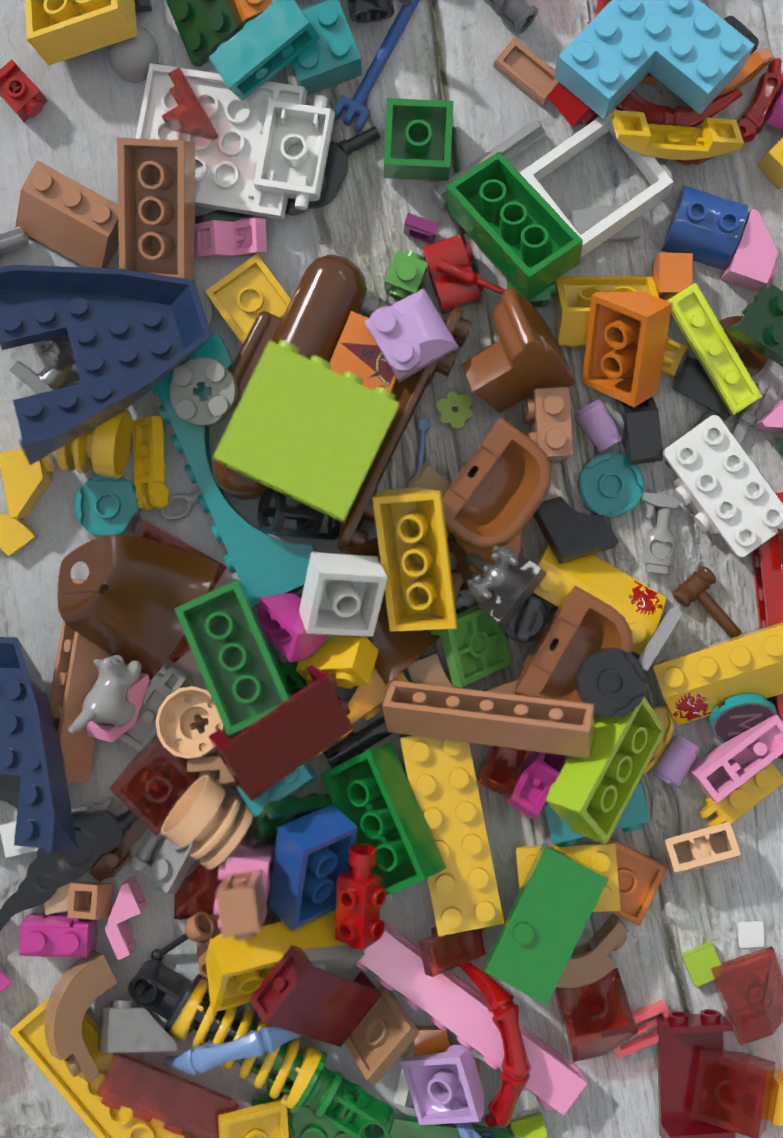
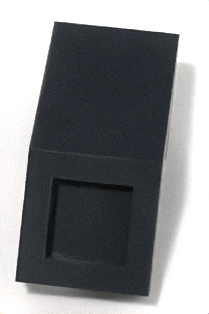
[615,397,663,465]

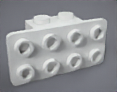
[663,415,783,557]

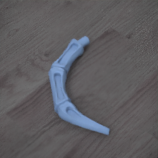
[163,1026,303,1075]

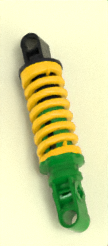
[128,959,395,1138]

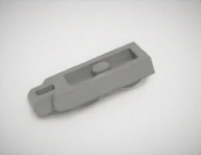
[119,665,189,754]

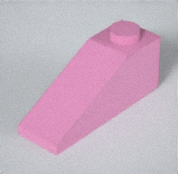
[689,714,783,803]

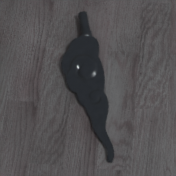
[195,126,380,224]
[0,794,156,931]

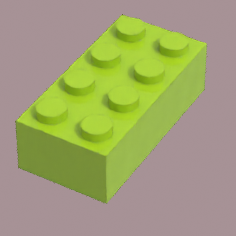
[546,697,666,844]

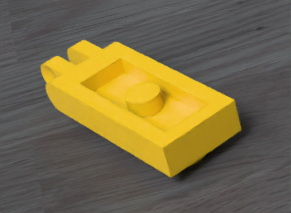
[698,762,783,827]

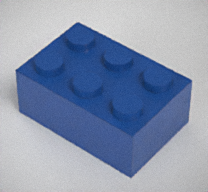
[268,804,358,931]

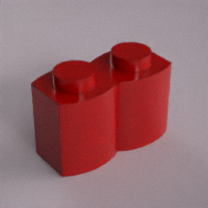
[421,234,484,314]

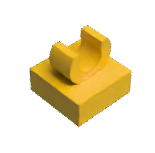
[661,337,688,378]

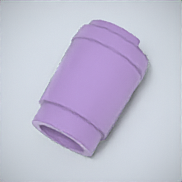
[576,399,622,452]
[653,735,700,788]

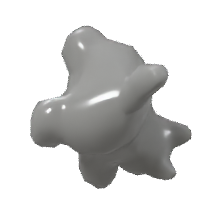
[68,655,141,734]

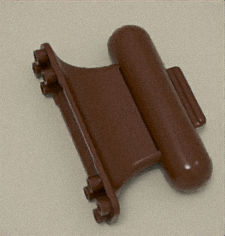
[211,254,472,552]

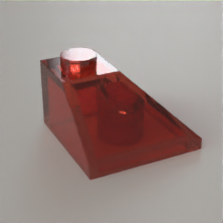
[711,946,783,1045]
[555,968,638,1062]

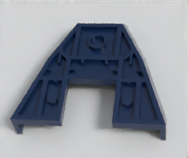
[0,265,212,465]
[0,637,78,853]

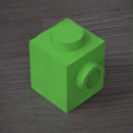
[385,251,428,301]

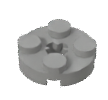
[170,358,239,426]

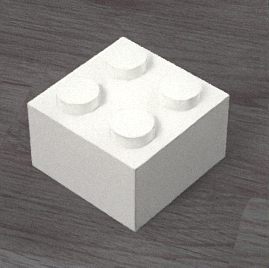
[299,552,387,636]

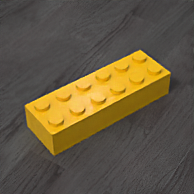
[400,734,504,936]

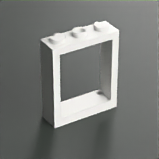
[520,109,674,258]

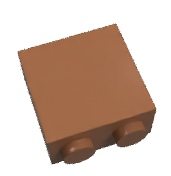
[522,387,573,463]

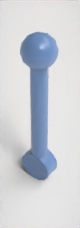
[412,418,431,479]

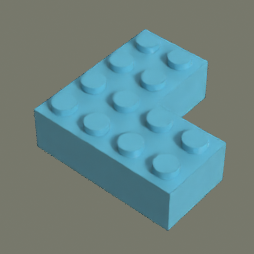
[554,0,754,120]

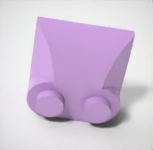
[364,289,458,382]
[401,1045,485,1125]

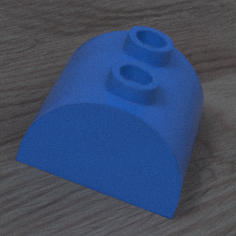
[661,185,748,270]

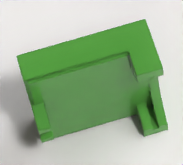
[431,602,512,688]

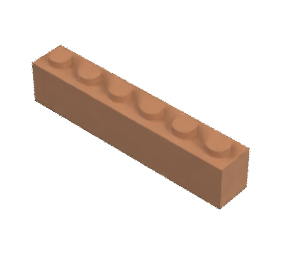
[49,578,110,782]
[382,680,595,759]

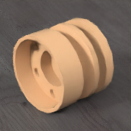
[156,686,234,759]
[161,775,253,870]

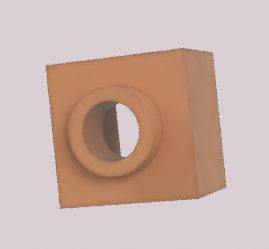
[67,881,113,920]

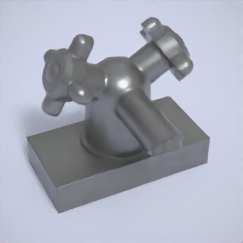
[9,336,81,394]
[466,545,547,627]

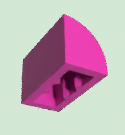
[257,592,328,663]

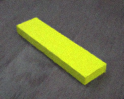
[667,283,762,415]

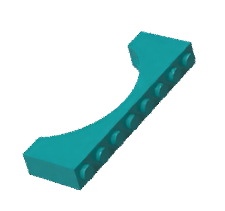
[151,333,316,607]

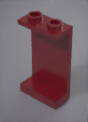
[208,664,353,802]
[249,945,382,1047]
[657,1009,735,1138]

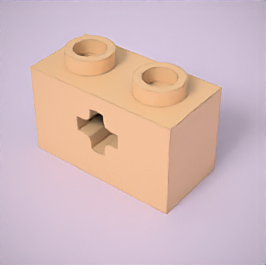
[663,822,741,876]

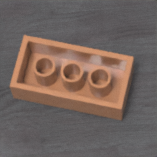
[117,137,195,281]

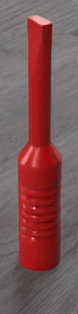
[436,258,506,295]

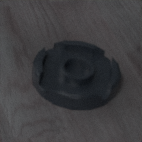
[576,648,647,717]

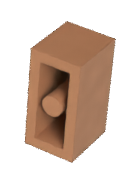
[216,869,267,940]

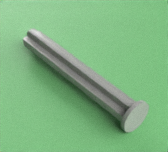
[428,121,545,211]

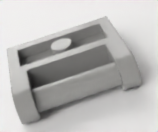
[129,805,194,894]

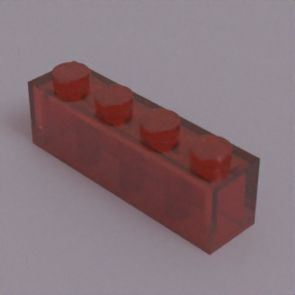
[97,1053,240,1138]

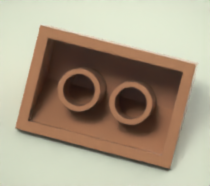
[15,160,119,268]

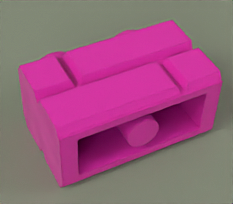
[20,913,98,958]

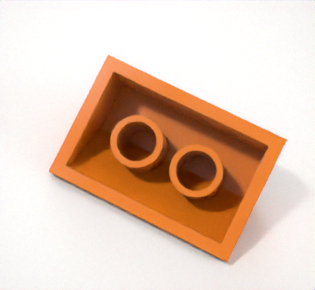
[582,292,672,408]

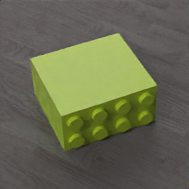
[213,340,400,523]

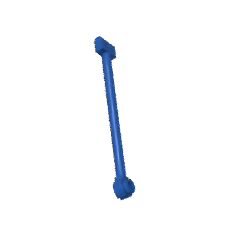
[333,0,420,133]

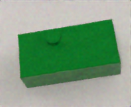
[446,151,583,299]
[174,580,293,737]
[320,743,446,896]
[484,842,608,1005]

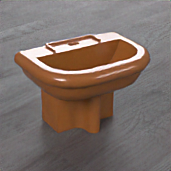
[461,287,576,413]
[442,417,552,549]
[514,585,633,703]

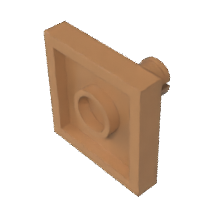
[345,985,419,1085]

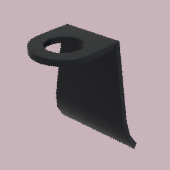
[672,350,731,420]

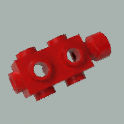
[334,844,386,951]

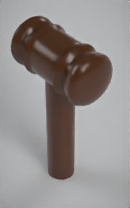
[672,566,742,639]

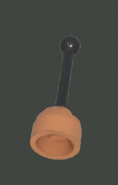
[151,911,215,961]

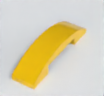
[610,110,744,160]

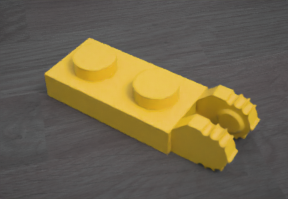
[132,415,169,511]

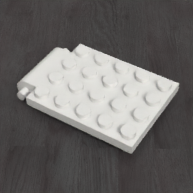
[136,63,335,220]

